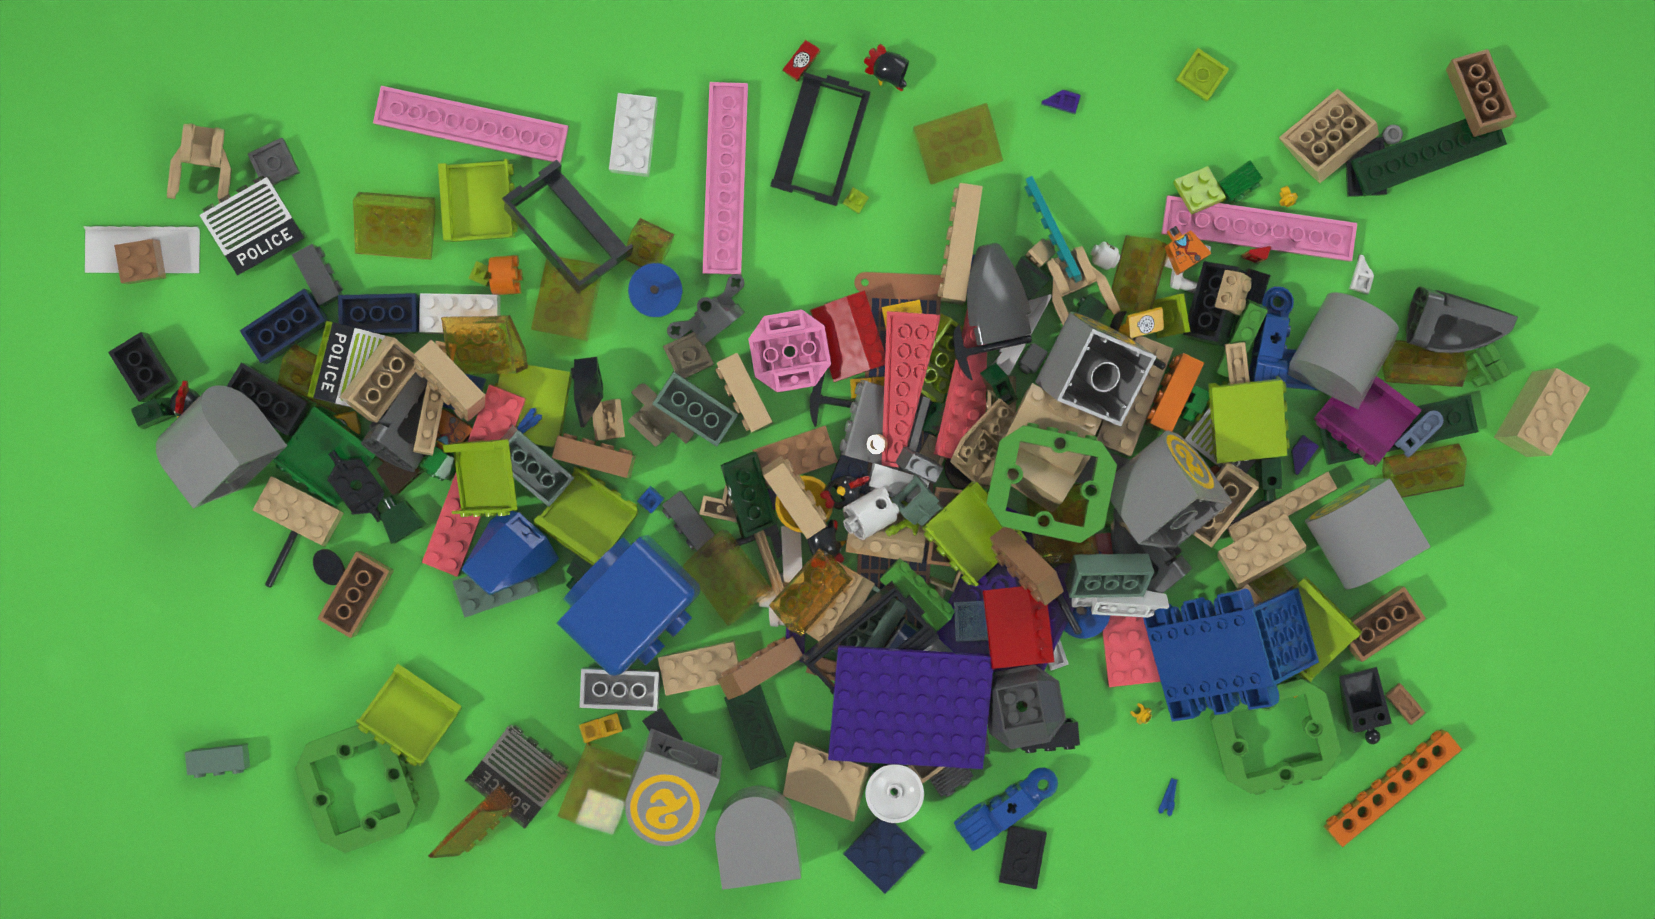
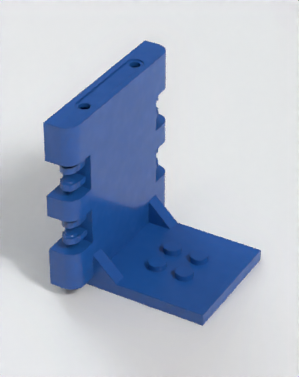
[1143,588,1319,722]

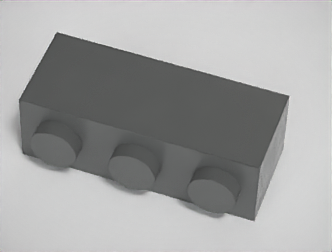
[292,244,343,307]
[662,491,716,551]

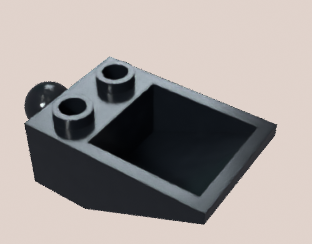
[571,357,603,427]
[1339,667,1392,745]

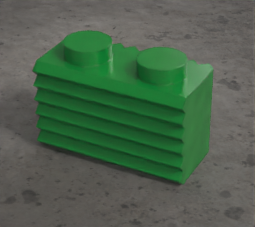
[1218,160,1263,203]
[423,447,456,481]

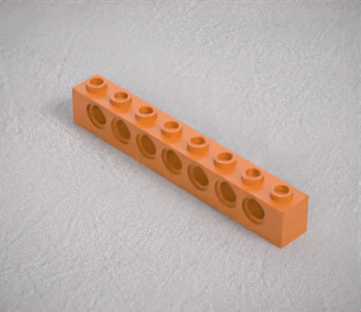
[1323,730,1462,847]

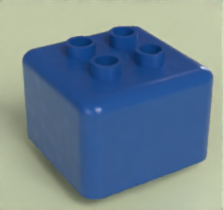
[556,535,700,676]

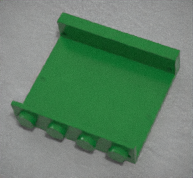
[273,404,376,507]

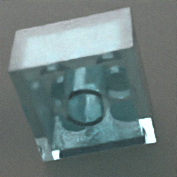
[954,601,988,642]

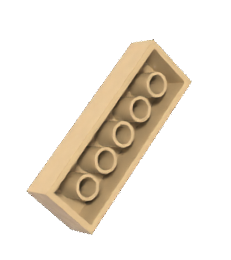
[938,183,983,305]
[1095,336,1173,456]

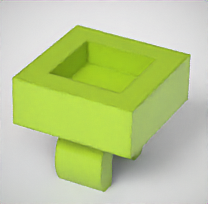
[843,187,869,214]
[469,261,491,286]

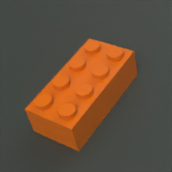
[1145,353,1204,433]

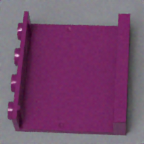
[1314,376,1421,467]

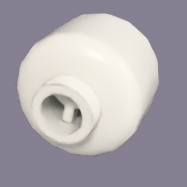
[1090,242,1121,270]

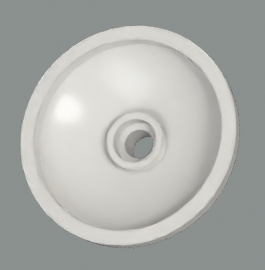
[865,764,924,823]

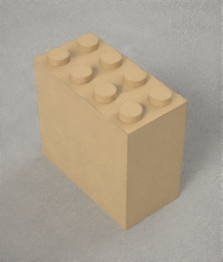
[1494,368,1590,457]
[1007,439,1100,513]

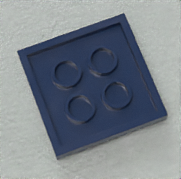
[843,817,925,894]

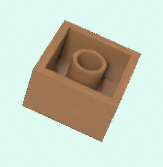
[114,239,166,284]

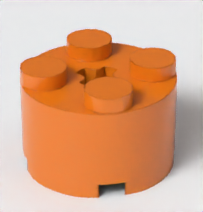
[488,255,523,295]

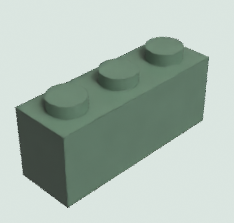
[185,744,250,778]

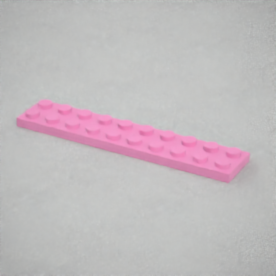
[703,82,748,275]
[373,86,569,164]
[1161,196,1357,262]

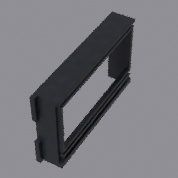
[770,72,871,206]
[502,160,633,294]
[800,581,939,694]

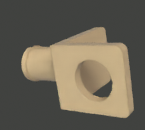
[930,570,961,598]

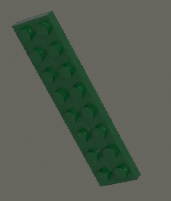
[1351,119,1507,197]
[1319,395,1479,465]

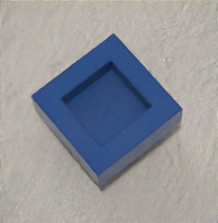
[637,486,665,514]

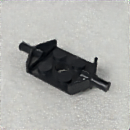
[327,449,385,522]

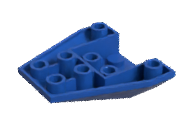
[462,511,559,595]

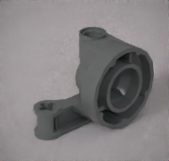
[667,274,745,346]

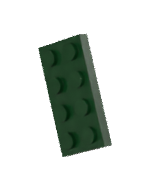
[720,451,777,538]
[724,684,787,770]

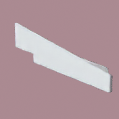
[992,294,1052,376]
[1072,590,1169,618]

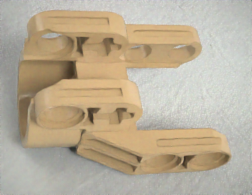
[167,123,232,207]
[1046,246,1120,325]

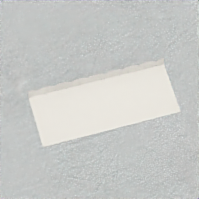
[83,226,200,273]

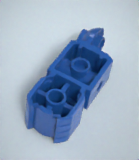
[1249,287,1294,382]
[954,767,1058,851]

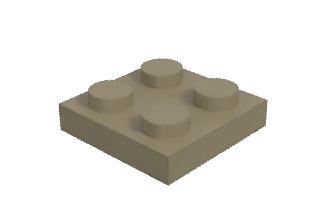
[663,332,714,378]

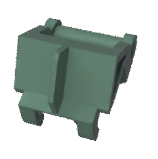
[891,475,943,527]

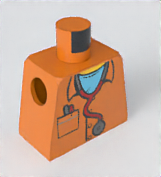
[1165,226,1212,275]
[435,409,473,450]

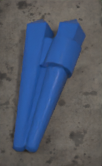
[517,408,542,433]
[1158,778,1177,816]

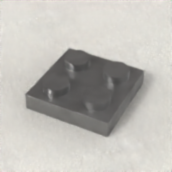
[248,138,300,188]

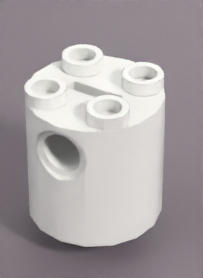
[843,487,900,540]

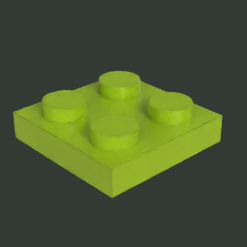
[1175,48,1229,102]
[1173,166,1226,215]
[1151,294,1190,338]

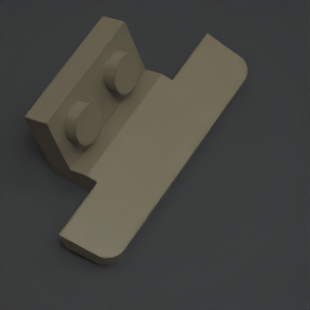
[628,384,694,447]

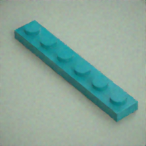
[1024,176,1082,283]

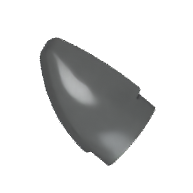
[967,243,1031,345]
[1406,286,1518,353]
[361,372,428,472]

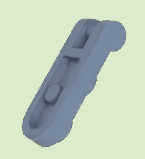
[1394,411,1444,458]

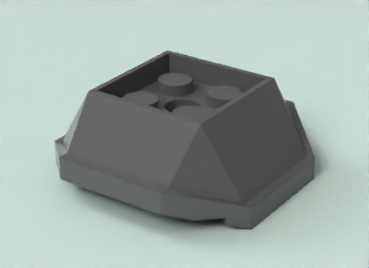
[988,665,1067,749]

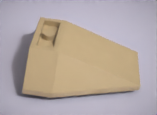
[950,399,1016,490]

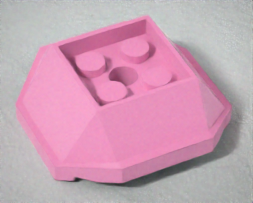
[748,310,831,393]

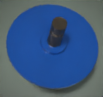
[628,263,682,317]
[1064,606,1110,639]

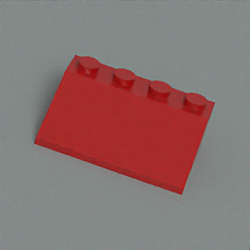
[810,290,885,382]
[983,586,1054,669]

